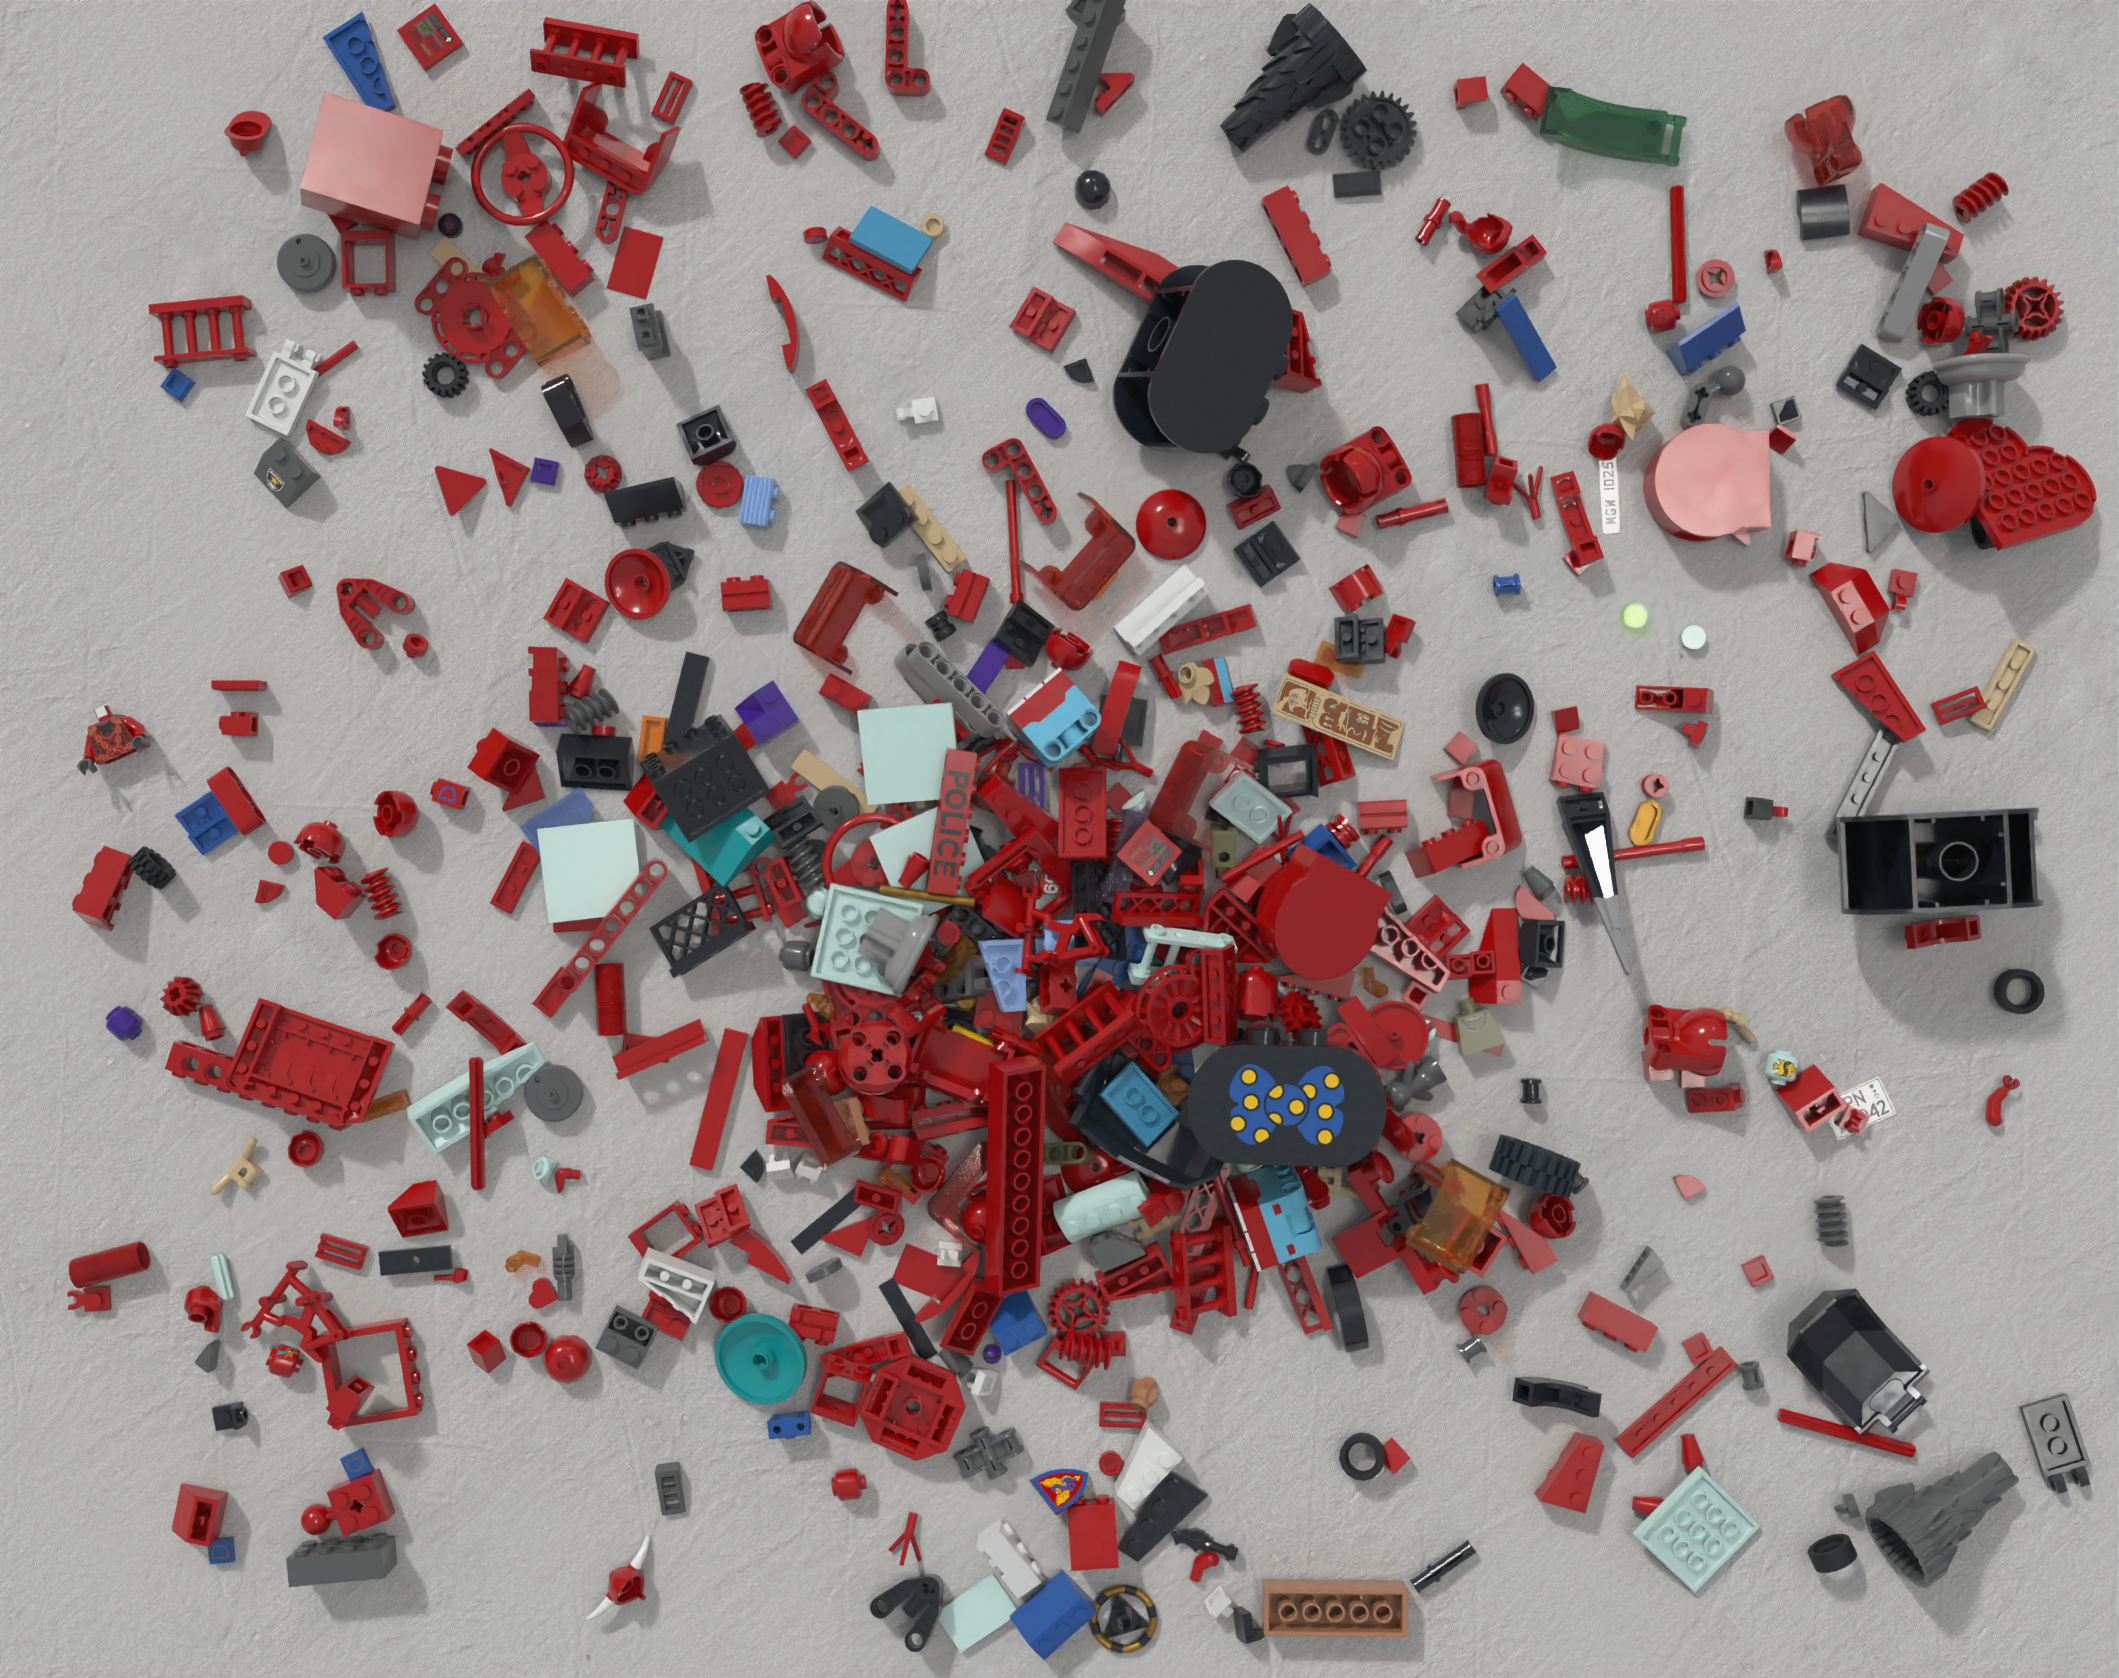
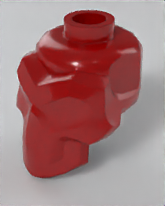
[184,1285,223,1333]

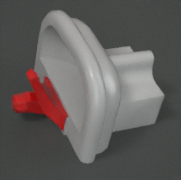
[1933,331,2031,419]
[857,907,947,995]

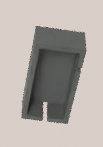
[286,1533,397,1587]

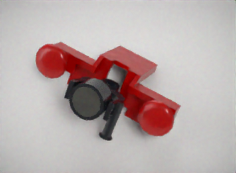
[1331,1151,1460,1295]

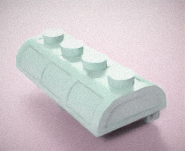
[1053,1170,1152,1243]

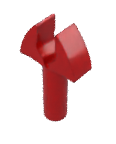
[802,1003,831,1046]

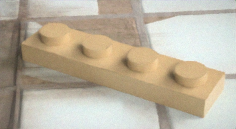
[899,484,967,574]

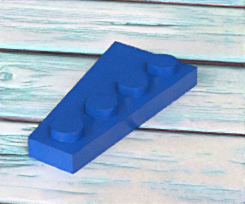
[322,12,396,112]
[1076,926,1156,998]

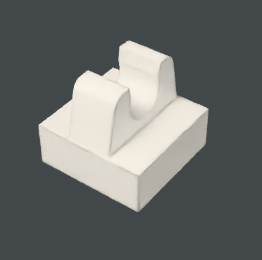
[766,1152,794,1181]
[795,1152,826,1184]
[937,1240,963,1267]
[967,1368,998,1396]
[1204,1585,1234,1618]

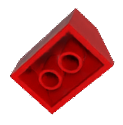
[1041,1173,1073,1256]
[939,1276,1005,1356]

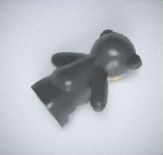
[1384,1055,1447,1112]

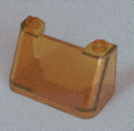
[1406,1158,1510,1274]

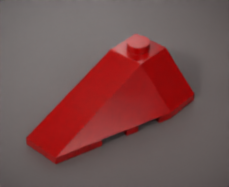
[1468,908,1521,1004]

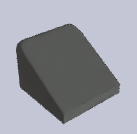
[195,1339,220,1373]

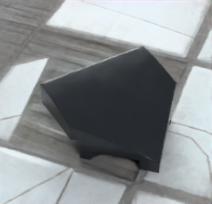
[646,541,695,591]

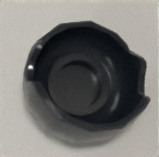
[1075,170,1111,210]
[1227,462,1263,499]

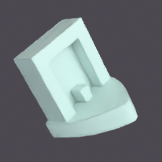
[1122,791,1160,827]

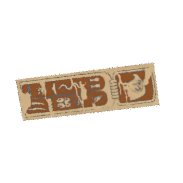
[1271,673,1405,761]

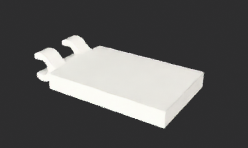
[245,339,322,437]

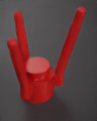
[977,736,1021,779]

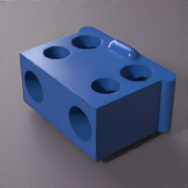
[767,1410,812,1439]

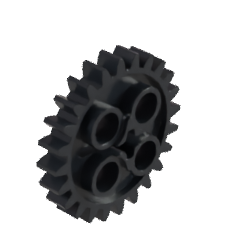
[1339,91,1417,170]

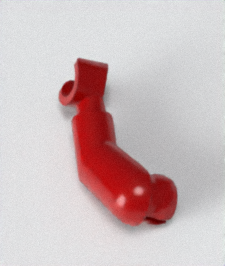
[1985,1075,2020,1127]

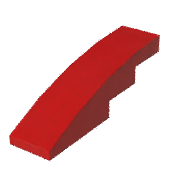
[1159,604,1258,655]

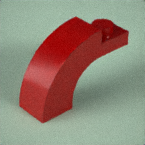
[1904,915,1982,949]

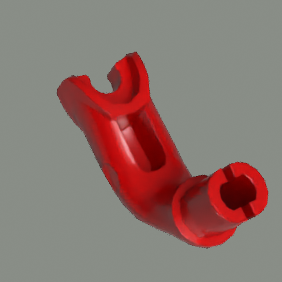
[1294,1166,1330,1210]

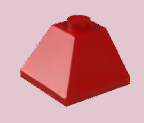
[387,1180,449,1238]

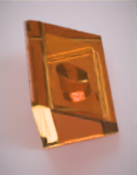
[935,933,977,985]
[363,1089,412,1123]

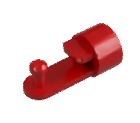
[1381,1096,1416,1152]

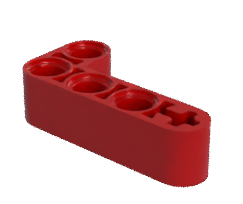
[885,0,931,97]
[801,71,880,161]
[982,438,1057,525]
[837,1135,924,1167]

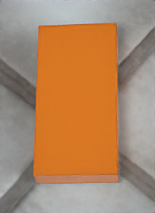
[637,715,668,762]

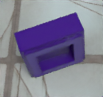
[530,457,560,486]

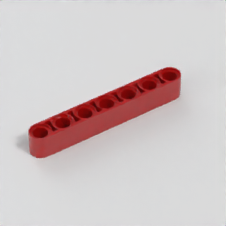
[556,858,667,994]

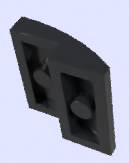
[1796,184,1850,240]
[1835,344,1902,410]
[1233,521,1301,587]
[992,599,1055,668]
[1334,615,1385,664]
[764,795,824,850]

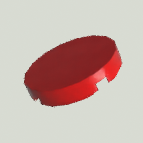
[696,461,744,509]

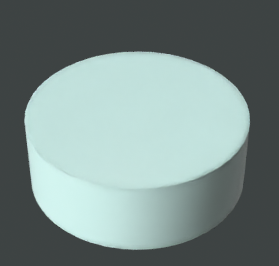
[1680,626,1706,650]

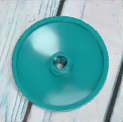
[715,1313,807,1405]

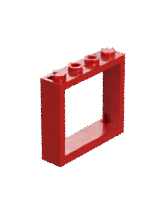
[317,1317,424,1429]

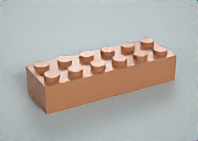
[1262,1579,1407,1637]

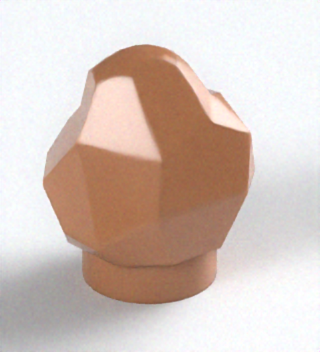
[1130,1377,1158,1412]

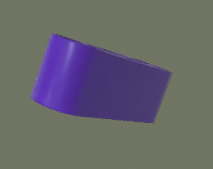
[966,637,1010,694]

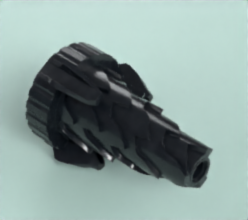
[1220,3,1367,153]

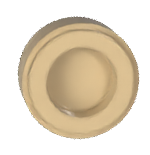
[921,214,945,239]

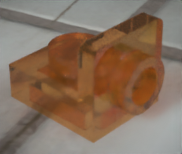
[1156,1064,1190,1107]

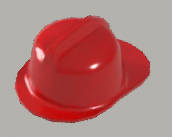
[224,111,271,157]

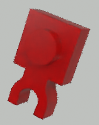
[765,772,809,811]
[67,1285,112,1312]

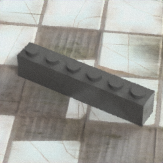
[1046,0,1126,133]

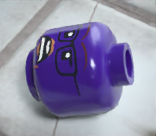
[106,1006,143,1041]

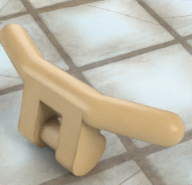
[1694,1005,1757,1044]
[210,1137,263,1195]
[1304,1166,1361,1200]

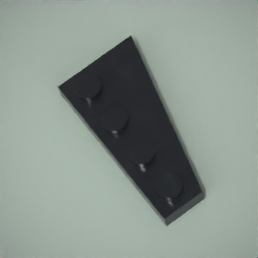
[1118,1470,1208,1562]

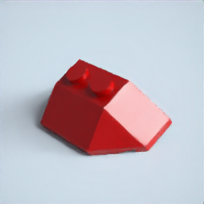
[1809,562,1890,656]
[1202,887,1274,964]
[751,1015,803,1113]

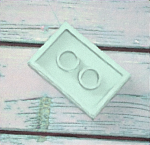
[1209,769,1292,845]
[939,1572,1017,1653]

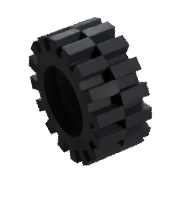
[422,352,469,398]
[1905,371,1949,416]
[129,846,176,890]

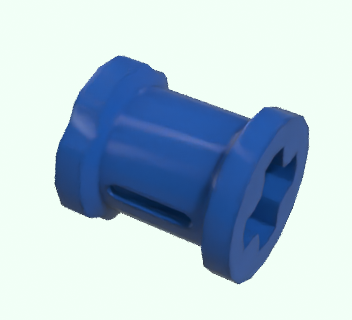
[1493,573,1521,597]

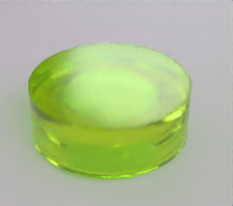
[1622,604,1647,628]

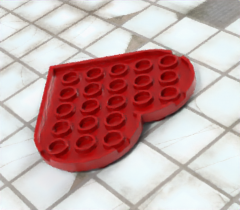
[1946,418,2097,551]

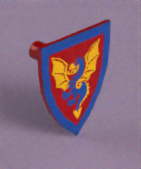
[1030,1469,1088,1515]

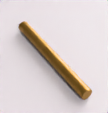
[879,885,975,907]

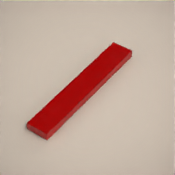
[689,1028,749,1171]
[1169,1198,1236,1335]
[1615,1346,1738,1459]

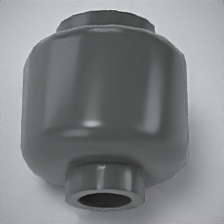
[779,940,815,972]

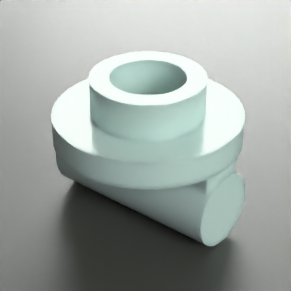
[532,1157,558,1183]

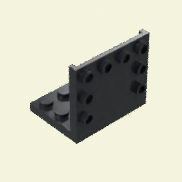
[640,714,771,843]

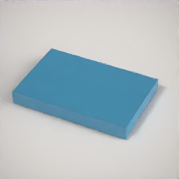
[848,206,933,275]
[1098,1061,1180,1147]

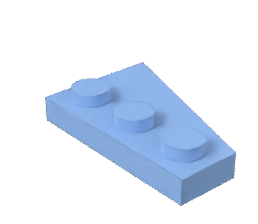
[977,939,1026,1012]

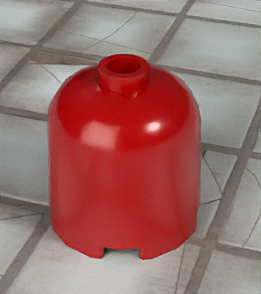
[1236,965,1278,1022]

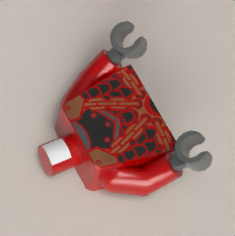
[77,705,151,775]

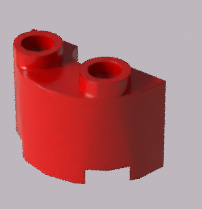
[1328,564,1383,613]

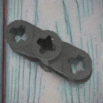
[1965,288,2019,353]
[953,1426,1024,1479]

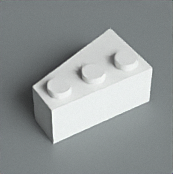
[638,1247,715,1325]
[1114,1419,1183,1510]
[976,1518,1043,1599]

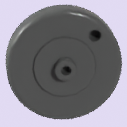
[277,234,336,293]
[525,1064,583,1122]

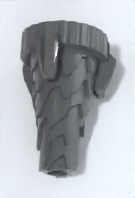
[1865,1451,2019,1588]

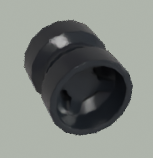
[925,610,957,642]

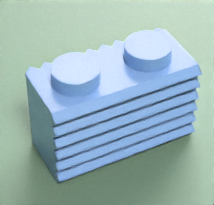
[739,475,780,528]

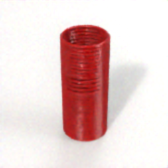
[1450,412,1487,488]
[593,963,628,1036]
[68,1241,150,1289]

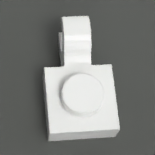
[896,397,939,425]

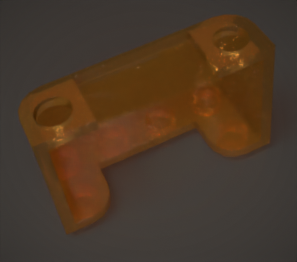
[485,254,592,368]

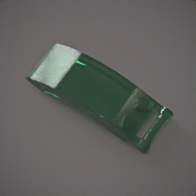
[1539,86,1687,167]

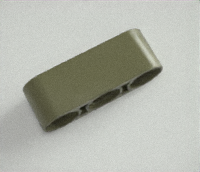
[1043,1142,1094,1167]

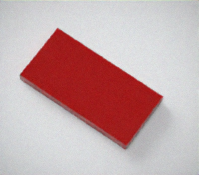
[1058,767,1107,861]

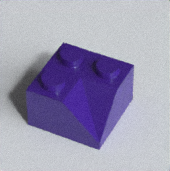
[734,680,800,748]

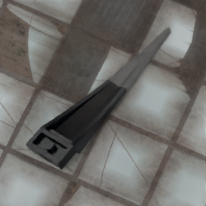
[1556,792,1630,976]

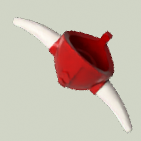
[587,1536,650,1620]

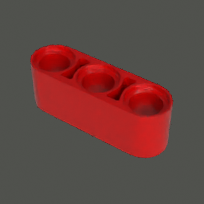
[207,766,266,836]

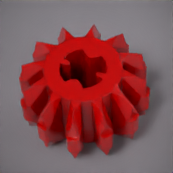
[160,977,204,1017]

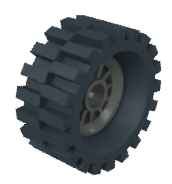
[1489,1134,1581,1198]

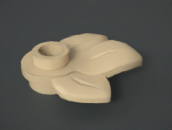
[1178,662,1215,706]

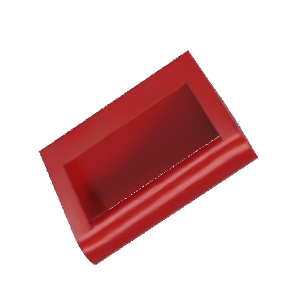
[1035,1333,1095,1391]

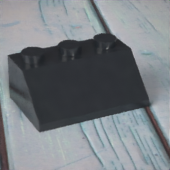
[604,477,688,529]
[556,733,634,791]

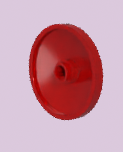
[1892,436,1986,533]

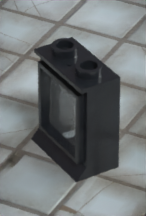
[1253,743,1319,798]

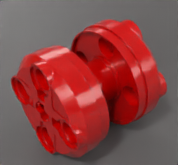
[838,1021,912,1096]

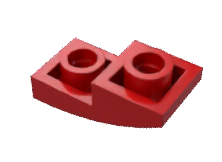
[1445,950,1496,981]

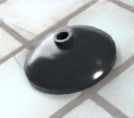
[1475,673,1534,744]

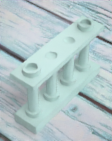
[1127,924,1238,987]

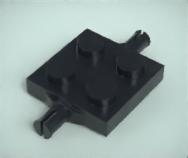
[1099,694,1148,761]

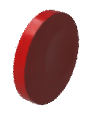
[1361,1001,1429,1070]

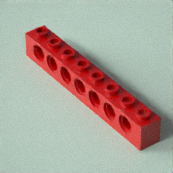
[165,1040,352,1131]

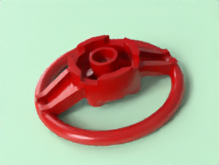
[470,123,574,226]
[822,813,903,890]

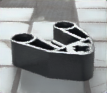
[541,373,594,449]
[870,1574,944,1652]

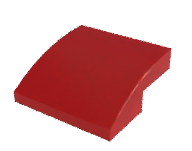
[1009,286,1077,354]
[543,578,611,644]
[982,872,1032,939]
[1404,895,1471,961]
[694,1183,751,1249]

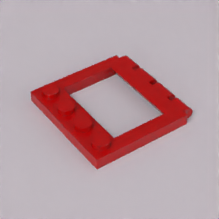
[963,825,1073,939]

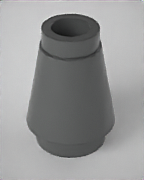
[1522,866,1556,901]
[938,1348,973,1379]

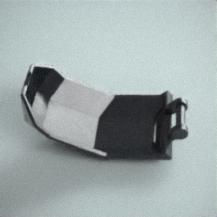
[1069,1047,1225,1192]
[1786,1288,1930,1437]

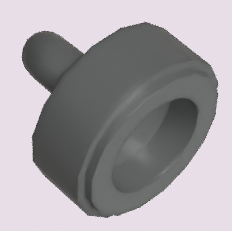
[1834,1493,1859,1518]

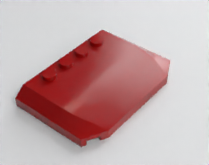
[226,998,395,1126]

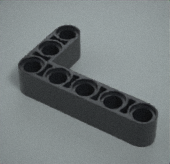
[930,905,1039,988]

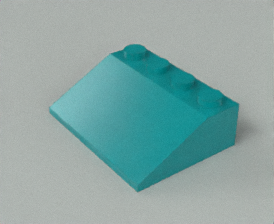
[660,807,776,888]

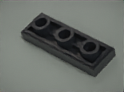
[378,1245,453,1276]

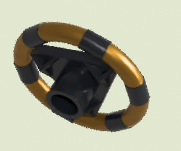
[1089,1584,1158,1653]

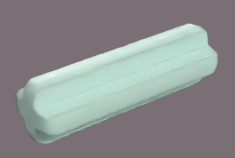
[211,1254,235,1300]

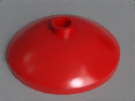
[1136,489,1206,560]
[605,548,671,620]
[1060,1134,1114,1193]

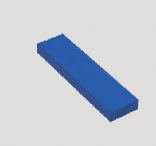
[1494,294,1557,382]

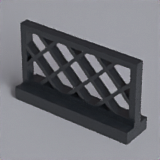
[1071,860,1127,961]
[649,884,756,978]

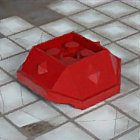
[859,1354,966,1461]

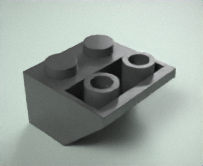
[595,1305,659,1369]

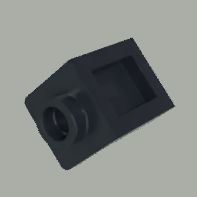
[212,1401,248,1431]

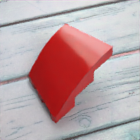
[641,1290,692,1342]

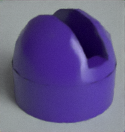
[983,1344,1002,1364]

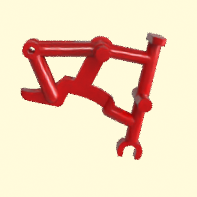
[1015,887,1109,977]
[241,1260,352,1363]

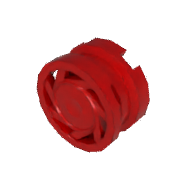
[1325,813,1360,850]

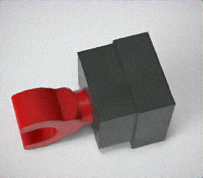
[1743,797,1788,820]

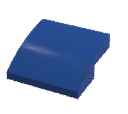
[174,790,239,855]

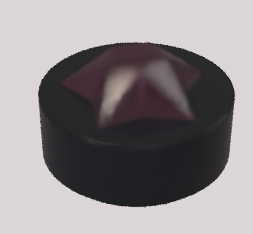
[438,213,463,238]

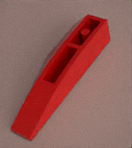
[1053,222,1179,305]

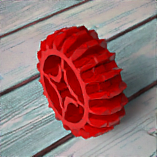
[2004,277,2064,342]
[1047,1277,1111,1339]

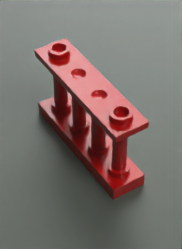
[530,17,640,88]
[148,295,256,368]
[691,857,775,936]
[1033,980,1145,1085]
[1169,1219,1237,1328]

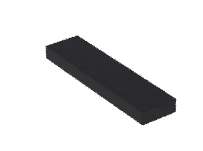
[663,651,710,743]

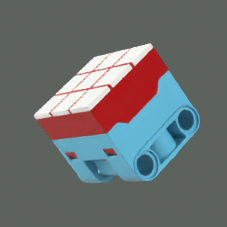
[1005,667,1101,769]
[1226,1165,1322,1272]

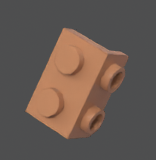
[826,1097,870,1150]

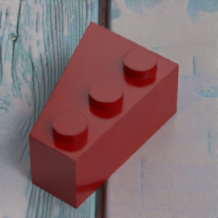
[528,646,570,724]
[1094,1240,1174,1302]

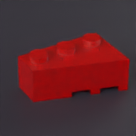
[1271,309,1322,394]
[1405,818,1490,878]
[72,846,134,932]
[765,1106,838,1150]
[1534,1432,1604,1514]

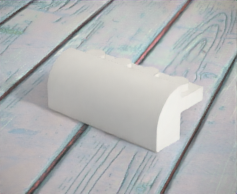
[1113,564,1210,656]

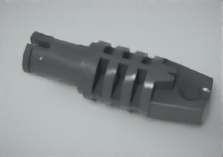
[552,1234,575,1301]

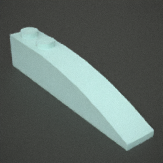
[407,1042,546,1155]

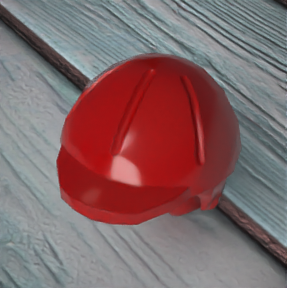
[1448,211,1513,255]

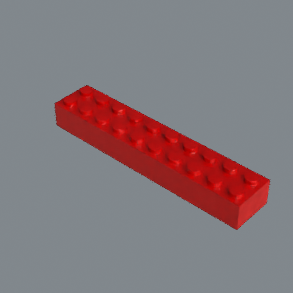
[984,1055,1046,1297]

